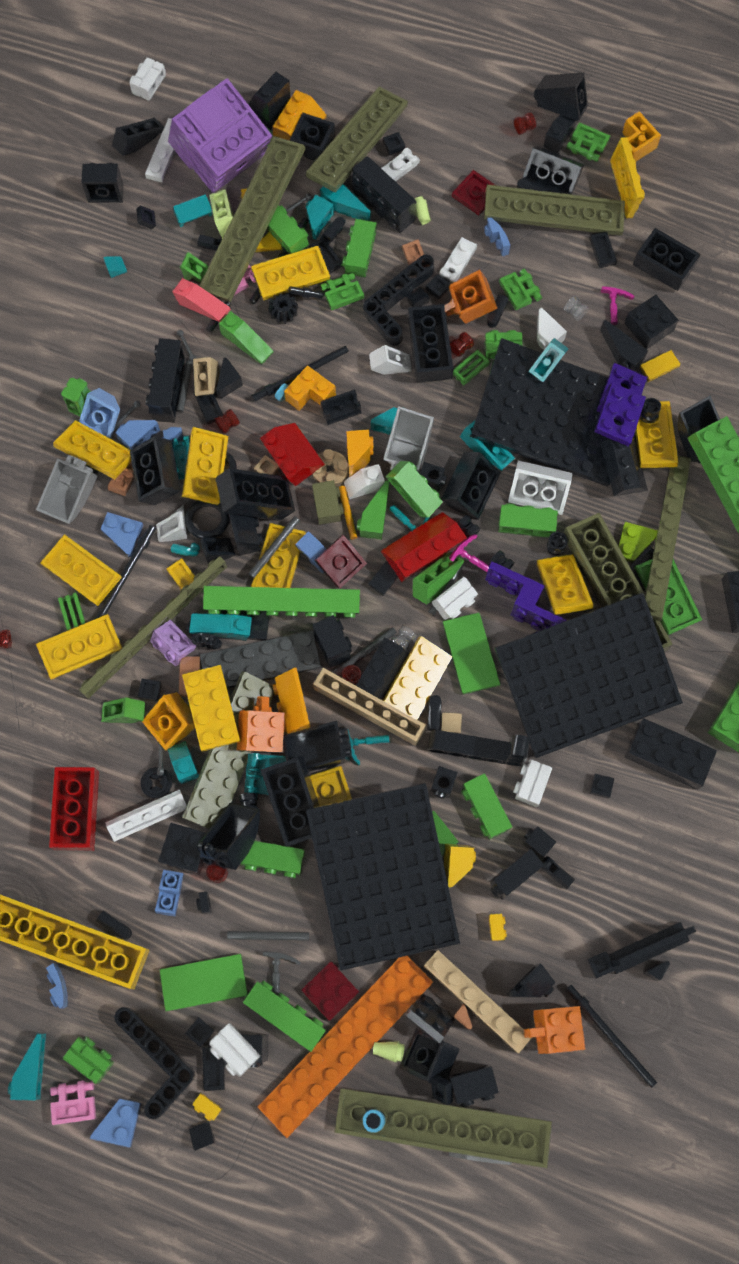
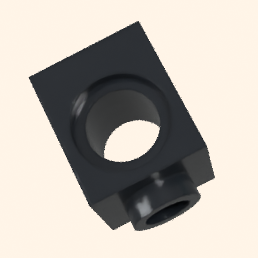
[420,462,447,492]
[431,766,458,799]

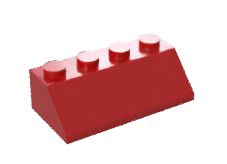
[381,512,467,582]

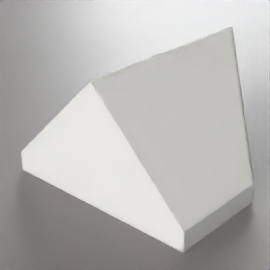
[156,504,187,542]

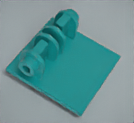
[244,753,286,795]

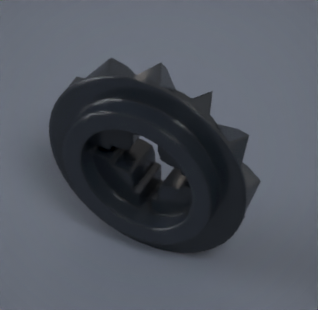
[192,633,222,650]
[140,767,172,799]

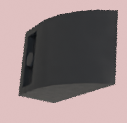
[678,395,720,463]
[283,721,352,772]
[196,803,260,870]

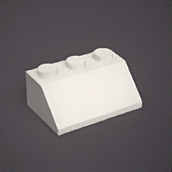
[508,461,572,515]

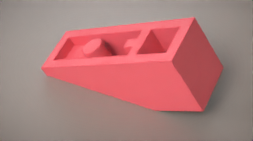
[172,278,231,322]

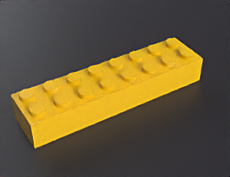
[0,895,150,990]

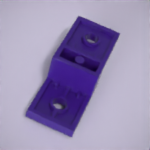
[594,363,647,446]
[485,562,567,631]

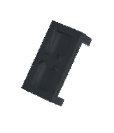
[321,389,361,425]

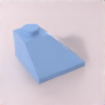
[79,388,120,439]

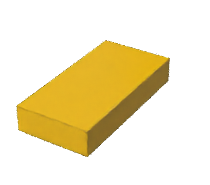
[639,350,681,382]
[166,558,195,589]

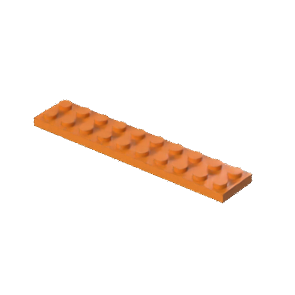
[258,956,433,1138]

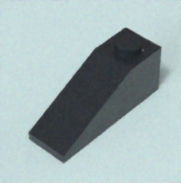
[543,115,578,154]
[112,117,164,156]
[600,319,648,371]

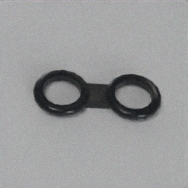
[185,452,237,539]

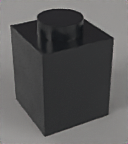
[523,826,556,860]

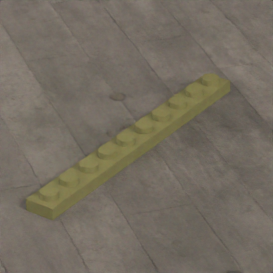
[645,456,691,621]
[79,556,227,699]

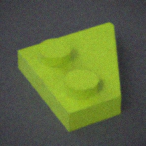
[618,522,658,563]

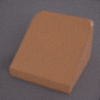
[453,1004,472,1030]

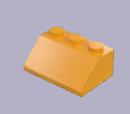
[273,90,326,141]
[272,667,310,734]

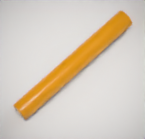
[339,486,357,540]

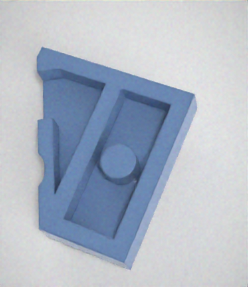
[101,512,143,557]
[90,1099,141,1147]

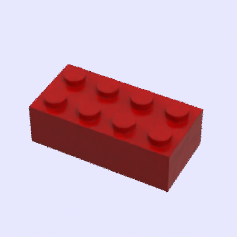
[49,767,99,851]

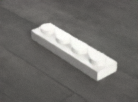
[145,118,175,182]
[105,790,187,842]

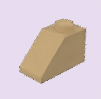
[193,357,219,396]

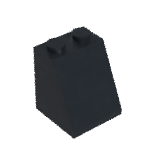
[248,72,291,130]
[534,72,588,121]

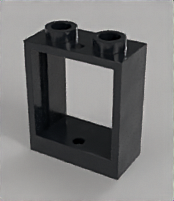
[490,849,544,900]

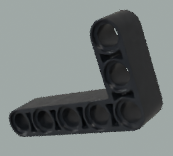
[363,254,435,346]
[427,730,530,766]
[114,1007,196,1120]

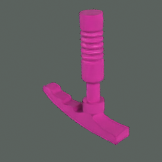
[601,286,635,325]
[448,534,490,572]

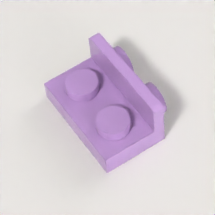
[150,620,196,667]

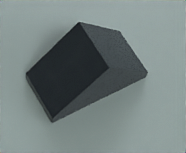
[216,358,243,399]
[199,538,236,564]

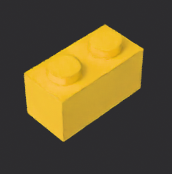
[489,914,507,941]
[192,1093,223,1121]

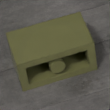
[312,480,344,525]

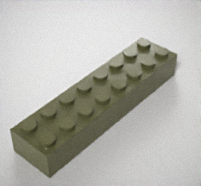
[564,513,672,652]

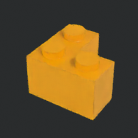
[622,111,661,161]
[284,365,336,411]

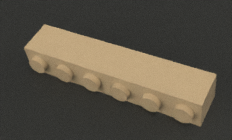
[313,668,426,746]
[423,950,532,1054]

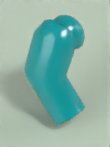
[171,543,200,556]

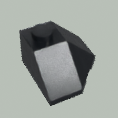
[507,963,556,998]

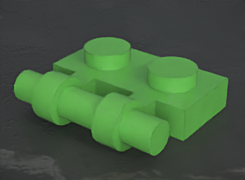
[566,122,610,162]
[499,269,542,310]
[320,273,364,311]

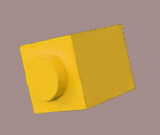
[443,844,476,888]

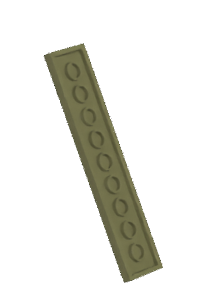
[200,136,305,303]
[335,1088,552,1168]

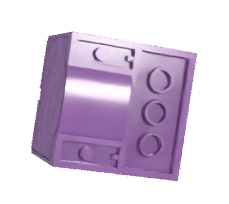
[168,78,272,193]

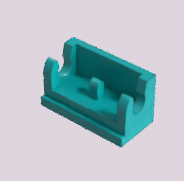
[173,194,213,227]
[173,436,190,480]

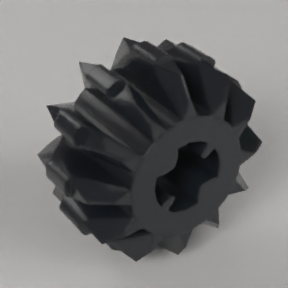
[268,292,298,324]

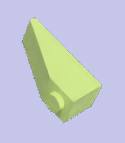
[209,189,234,239]

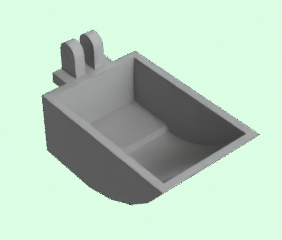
[383,406,434,471]
[36,455,97,524]

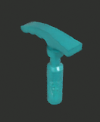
[389,505,430,531]
[348,729,390,765]

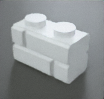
[130,57,166,101]
[432,577,478,620]
[513,760,552,807]
[210,1023,260,1076]

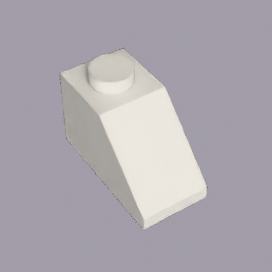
[537,308,567,349]
[369,345,412,375]
[344,464,385,499]

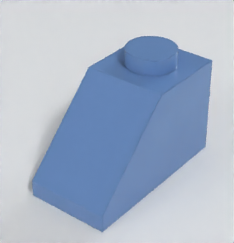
[115,420,160,450]

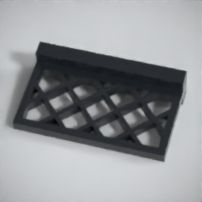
[608,922,697,974]

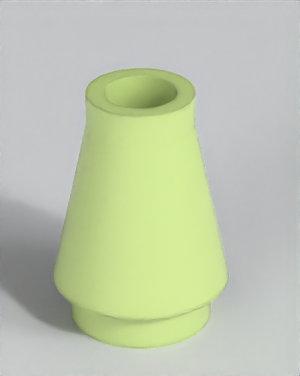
[415,196,431,225]
[373,1041,405,1063]

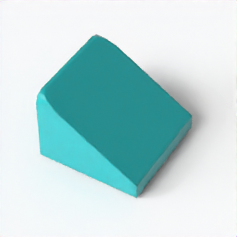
[103,256,127,278]

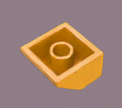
[346,430,374,477]
[142,692,195,750]

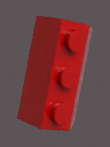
[260,423,325,487]

